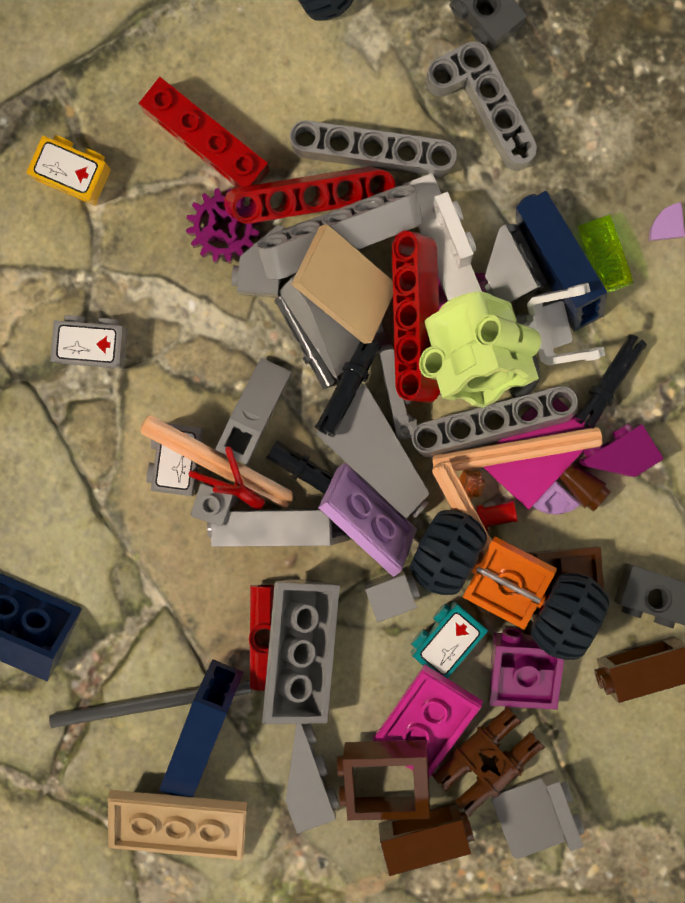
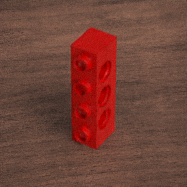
[138,77,270,188]

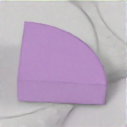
[649,202,685,242]
[533,481,580,515]

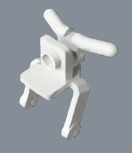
[515,283,605,365]

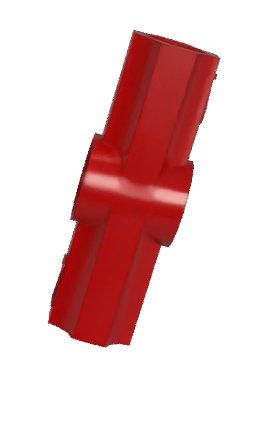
[248,585,275,691]

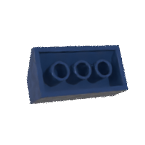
[0,573,82,682]

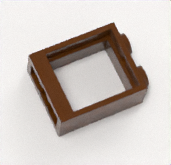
[594,636,685,703]
[337,740,430,821]
[378,802,475,876]

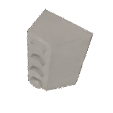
[262,579,340,724]

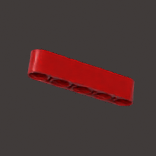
[224,166,395,224]
[392,231,440,403]

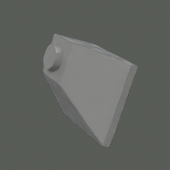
[485,224,549,303]

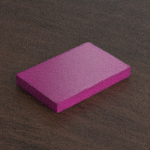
[482,398,587,510]
[371,664,483,778]

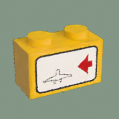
[26,135,111,206]

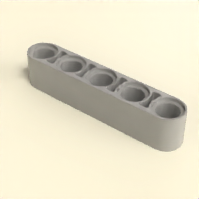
[290,120,457,177]
[257,185,423,280]
[412,386,578,458]

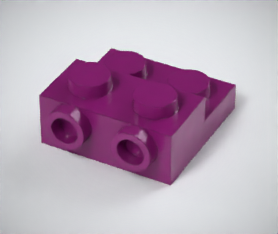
[489,627,564,710]

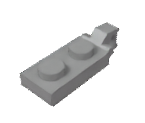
[378,343,417,440]

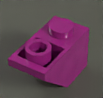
[578,422,664,477]

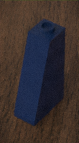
[516,191,608,332]
[159,659,244,797]

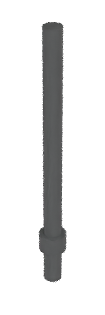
[49,680,252,728]

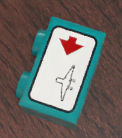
[410,601,488,679]

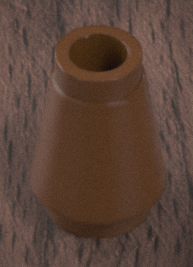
[559,463,611,512]

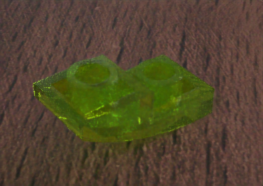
[577,214,634,292]

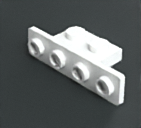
[403,174,482,301]

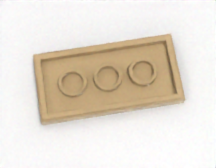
[108,790,248,860]

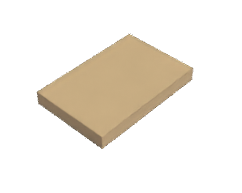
[291,224,393,344]

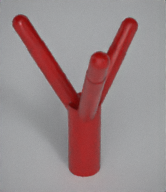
[188,446,265,511]

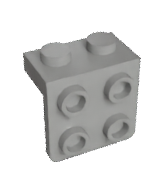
[492,772,585,859]

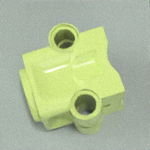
[419,291,541,408]

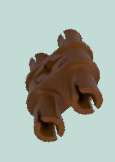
[432,707,545,817]

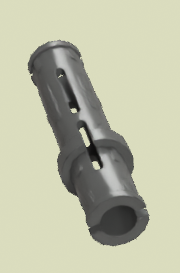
[274,296,341,390]

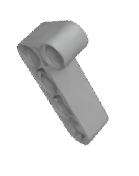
[426,41,537,171]

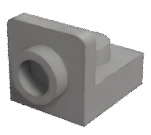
[191,483,240,526]

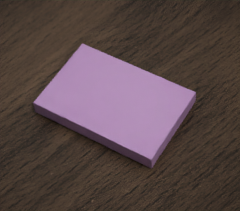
[319,463,417,577]

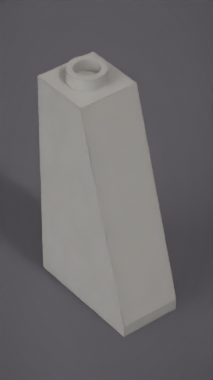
[316,384,430,518]
[207,508,350,547]

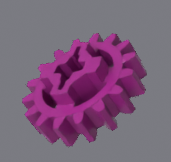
[186,188,260,264]

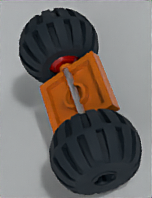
[410,510,609,660]

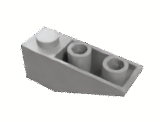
[215,358,292,464]
[285,723,340,834]

